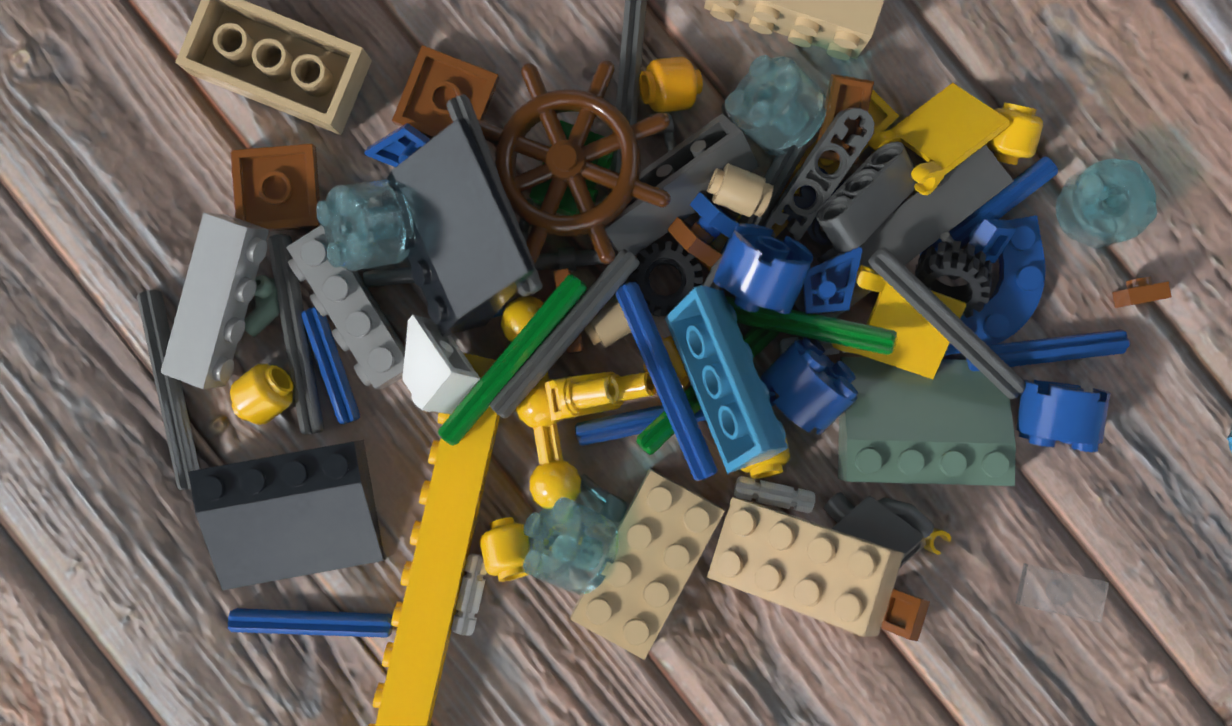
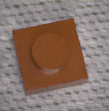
[667,217,722,268]
[1112,276,1172,308]
[881,588,930,641]

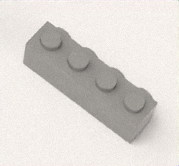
[160,213,269,389]
[286,225,405,389]

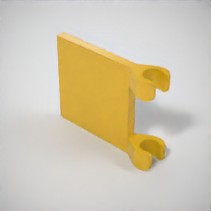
[868,82,1010,195]
[831,265,967,379]

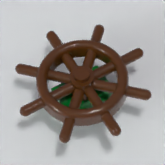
[478,60,671,264]

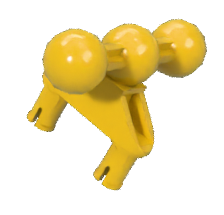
[501,296,656,511]

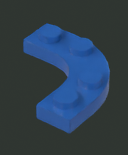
[944,215,1046,356]

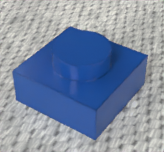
[690,192,740,238]
[969,219,1017,263]

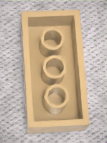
[175,0,372,135]
[704,0,884,60]
[570,468,725,660]
[707,497,904,637]

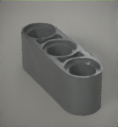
[816,142,917,253]

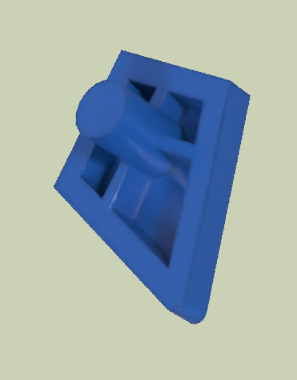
[364,123,431,167]
[803,247,862,314]

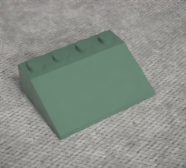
[838,357,1016,486]

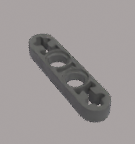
[763,108,874,242]

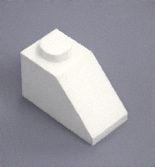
[402,315,480,415]

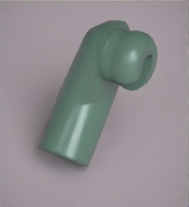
[244,275,280,337]

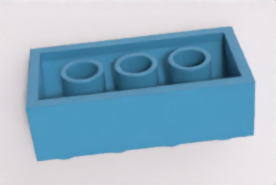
[665,285,788,474]

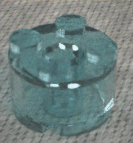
[725,55,827,156]
[1056,159,1157,248]
[316,180,414,271]
[523,497,619,595]

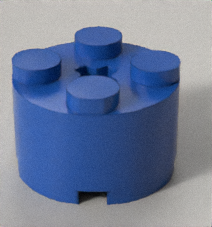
[713,224,813,314]
[760,337,858,435]
[1016,380,1110,452]

